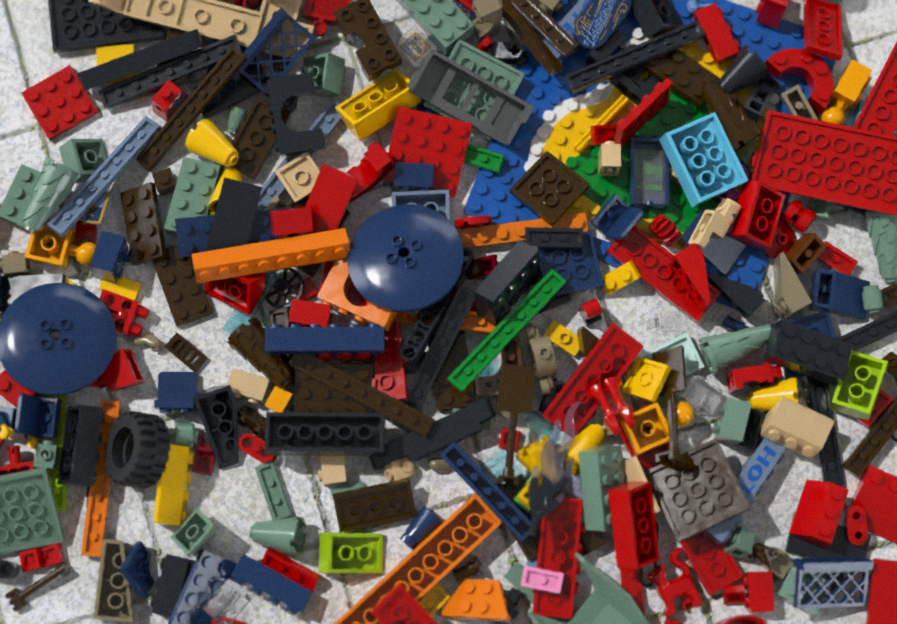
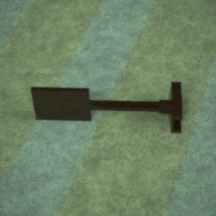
[652,345,694,471]
[497,364,536,489]

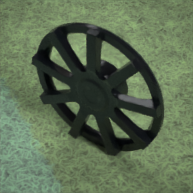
[263,268,305,309]

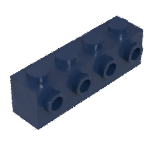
[231,554,312,616]

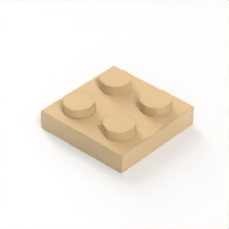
[275,151,320,204]

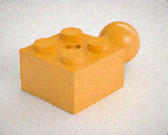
[821,59,872,125]
[25,223,97,270]
[620,401,694,456]

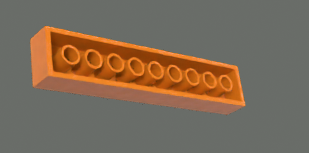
[334,493,502,624]

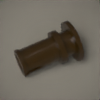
[452,556,484,582]

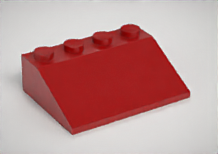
[844,465,897,544]

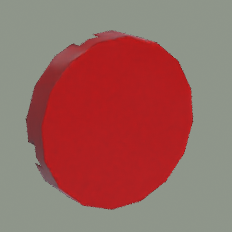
[454,216,493,229]

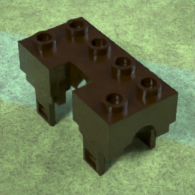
[333,0,402,81]

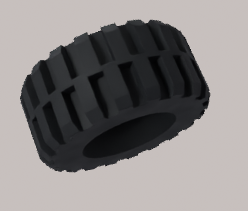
[104,411,171,489]

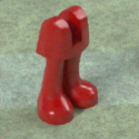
[587,376,636,436]

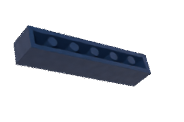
[265,324,385,354]
[440,442,531,542]

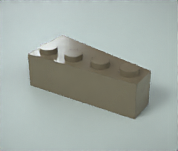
[93,539,134,623]

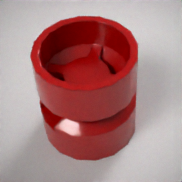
[781,199,817,234]

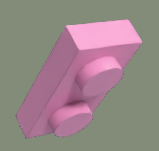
[521,565,564,594]

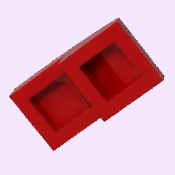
[19,543,65,572]

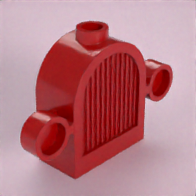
[302,0,351,37]

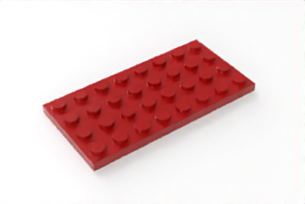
[751,110,897,216]

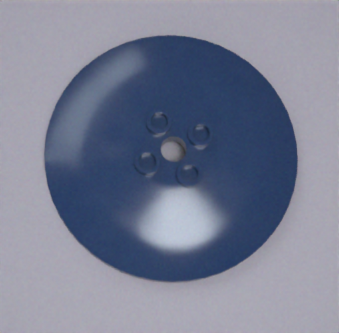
[348,204,464,312]
[0,283,116,396]

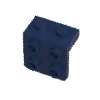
[590,194,644,240]
[154,372,197,413]
[15,394,62,438]

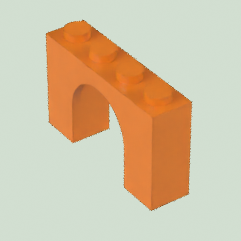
[317,259,398,332]

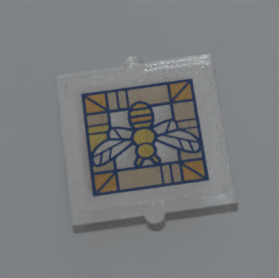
[395,26,438,70]

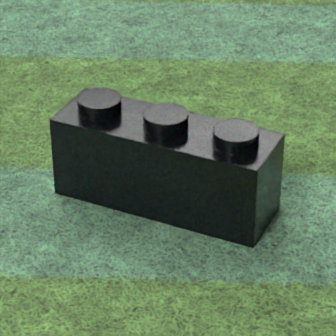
[150,554,192,617]

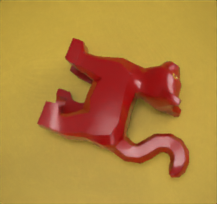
[647,547,703,616]

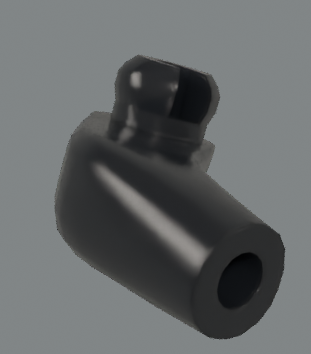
[538,378,563,412]

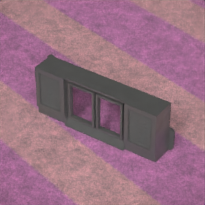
[408,49,533,146]

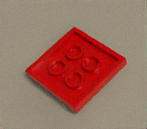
[21,65,99,141]

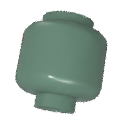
[170,422,198,448]

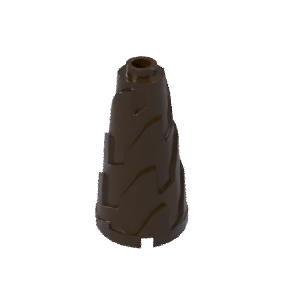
[701,80,763,152]
[227,318,293,389]

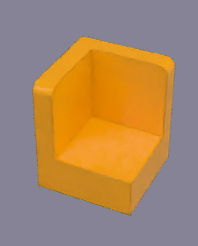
[265,386,294,412]

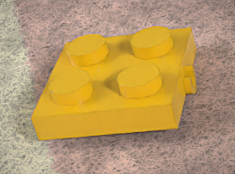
[621,357,672,403]

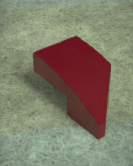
[192,434,216,476]

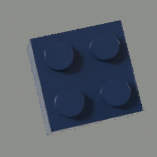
[89,231,131,284]

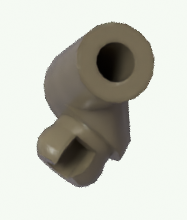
[134,334,162,352]
[428,457,451,472]

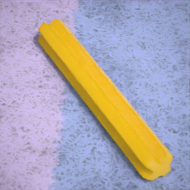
[573,95,630,153]

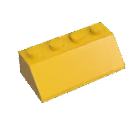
[335,68,422,141]
[153,444,194,527]

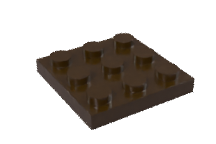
[509,151,590,226]

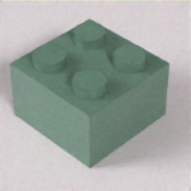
[712,397,752,445]

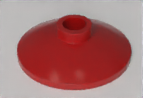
[763,221,796,259]

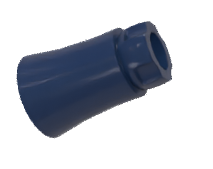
[400,505,444,550]

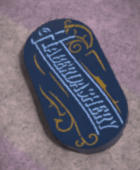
[572,0,632,49]

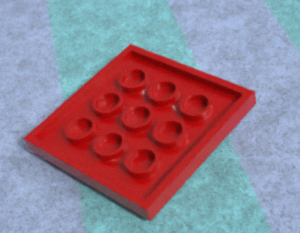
[382,106,473,198]

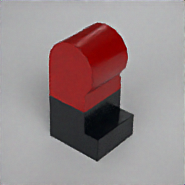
[578,298,603,327]

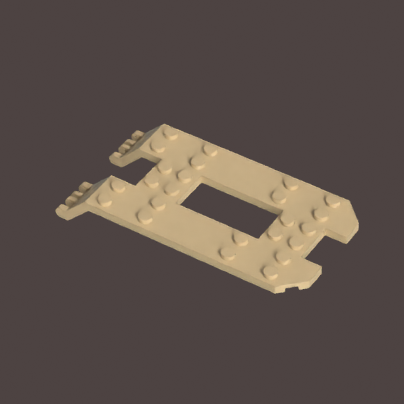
[88,0,314,59]

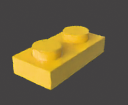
[602,260,641,295]

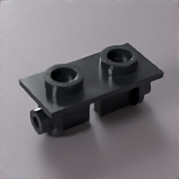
[737,409,764,450]

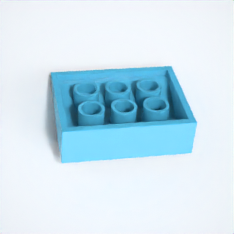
[659,112,749,208]

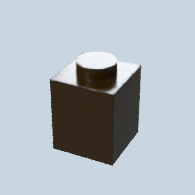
[152,168,176,196]

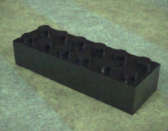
[265,412,386,456]

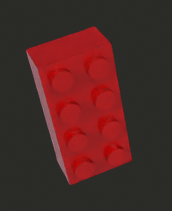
[608,481,660,570]

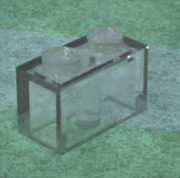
[203,579,252,624]

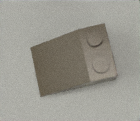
[773,252,812,320]

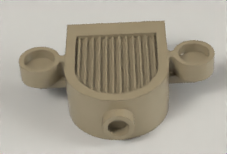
[524,323,558,395]

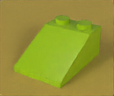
[319,533,383,573]

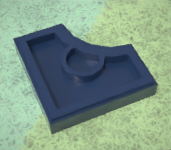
[119,541,154,598]

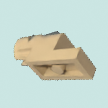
[688,198,741,248]

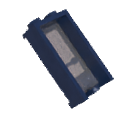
[629,135,669,209]

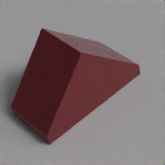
[467,254,497,280]

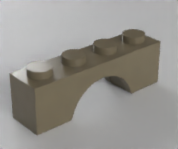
[472,0,503,43]

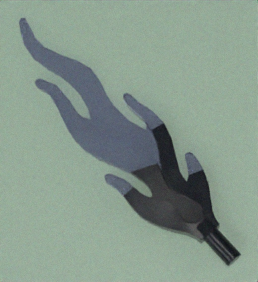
[527,401,580,535]

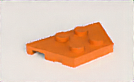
[440,579,511,622]

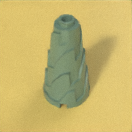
[23,157,81,234]
[864,211,897,283]
[699,324,772,375]

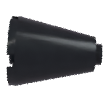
[717,45,770,95]

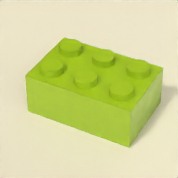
[831,350,888,421]

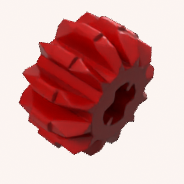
[649,214,681,247]

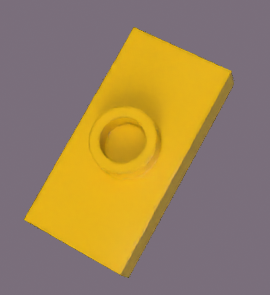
[543,320,580,357]

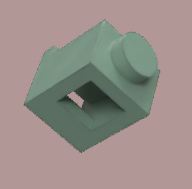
[33,440,60,470]
[724,526,755,559]

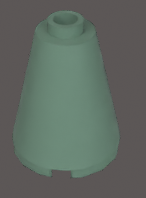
[249,517,306,557]

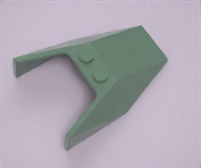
[528,552,649,624]

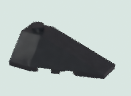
[193,384,239,469]

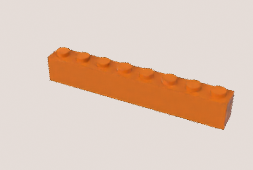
[192,228,350,284]

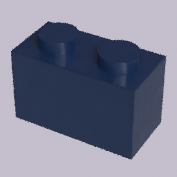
[394,162,435,191]

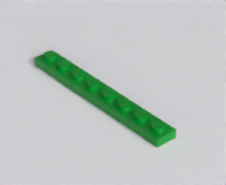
[447,269,566,393]

